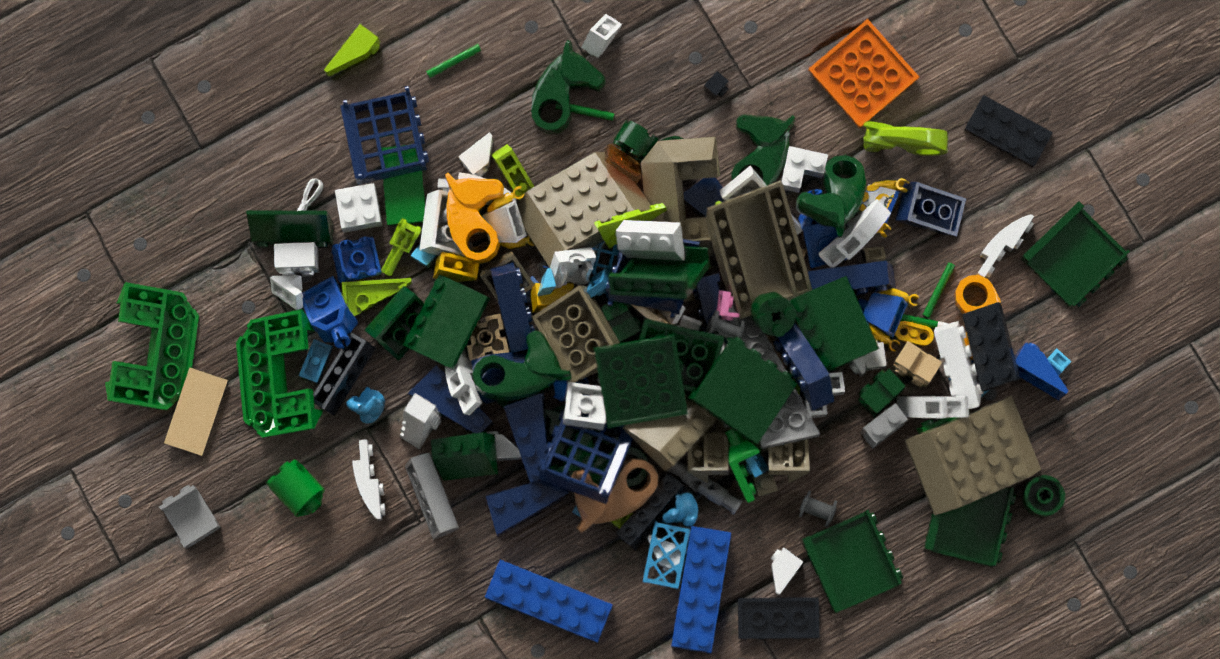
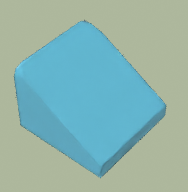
[411,244,437,268]
[537,268,556,296]
[1047,348,1072,376]

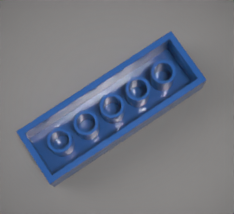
[671,526,731,654]
[485,560,613,643]

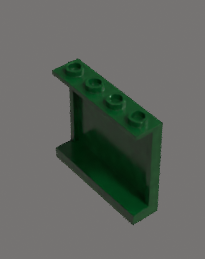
[1021,201,1130,309]
[608,246,710,299]
[688,337,797,444]
[923,487,1016,567]
[801,510,903,614]

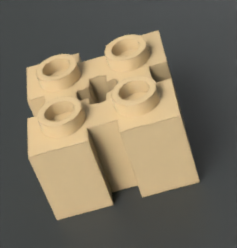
[467,314,510,362]
[892,341,942,388]

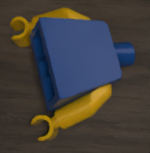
[858,288,919,351]

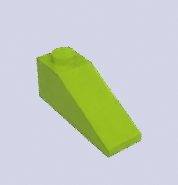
[324,24,380,76]
[491,144,534,201]

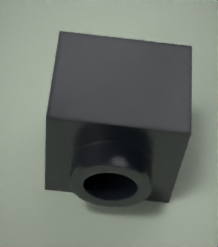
[704,71,729,100]

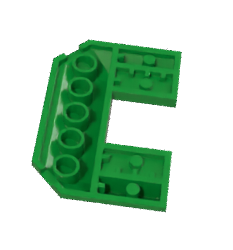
[105,282,199,410]
[236,310,323,438]

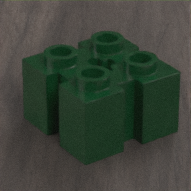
[600,301,642,343]
[858,369,906,418]

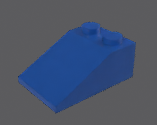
[1015,343,1068,401]

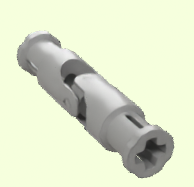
[667,461,743,515]

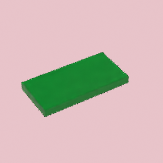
[382,145,425,226]

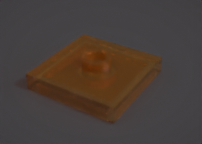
[605,143,641,183]

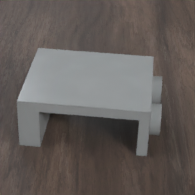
[860,403,908,449]
[159,485,221,549]

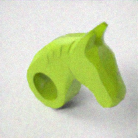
[863,121,948,156]

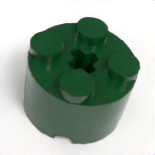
[613,120,659,164]
[751,292,797,337]
[1022,475,1065,518]

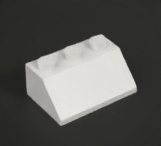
[419,189,464,257]
[616,220,685,261]

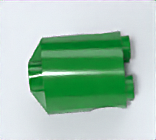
[266,459,325,517]

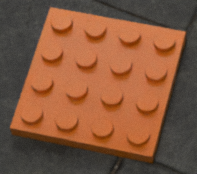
[808,19,919,129]

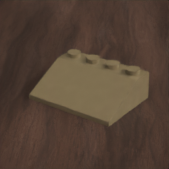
[532,285,620,383]
[623,390,717,471]

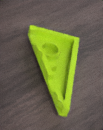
[594,203,667,249]
[342,278,412,316]

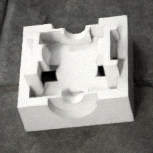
[550,247,596,289]
[563,382,606,430]

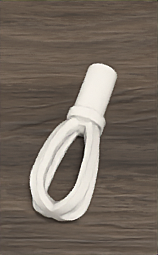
[297,178,323,211]

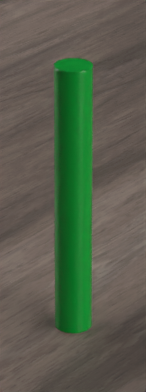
[426,44,482,78]
[555,104,615,121]
[922,262,955,319]

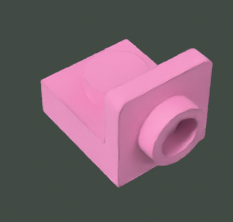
[716,290,740,321]

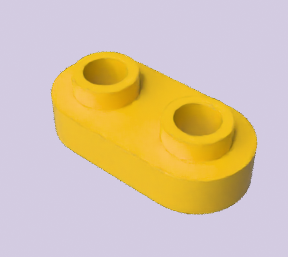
[895,321,934,347]

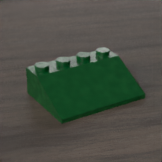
[247,210,333,248]
[403,274,490,370]
[789,276,879,372]
[639,318,724,392]

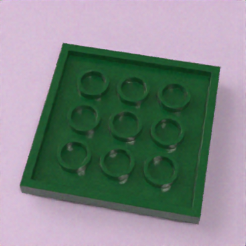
[594,334,688,428]

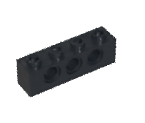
[313,332,376,416]
[616,473,687,551]

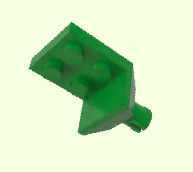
[725,429,760,503]

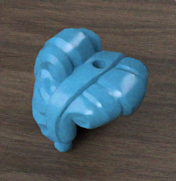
[346,387,386,424]
[662,493,698,527]

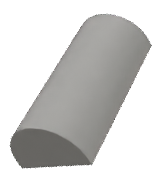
[405,453,459,540]

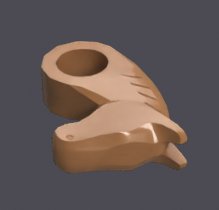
[571,458,658,533]

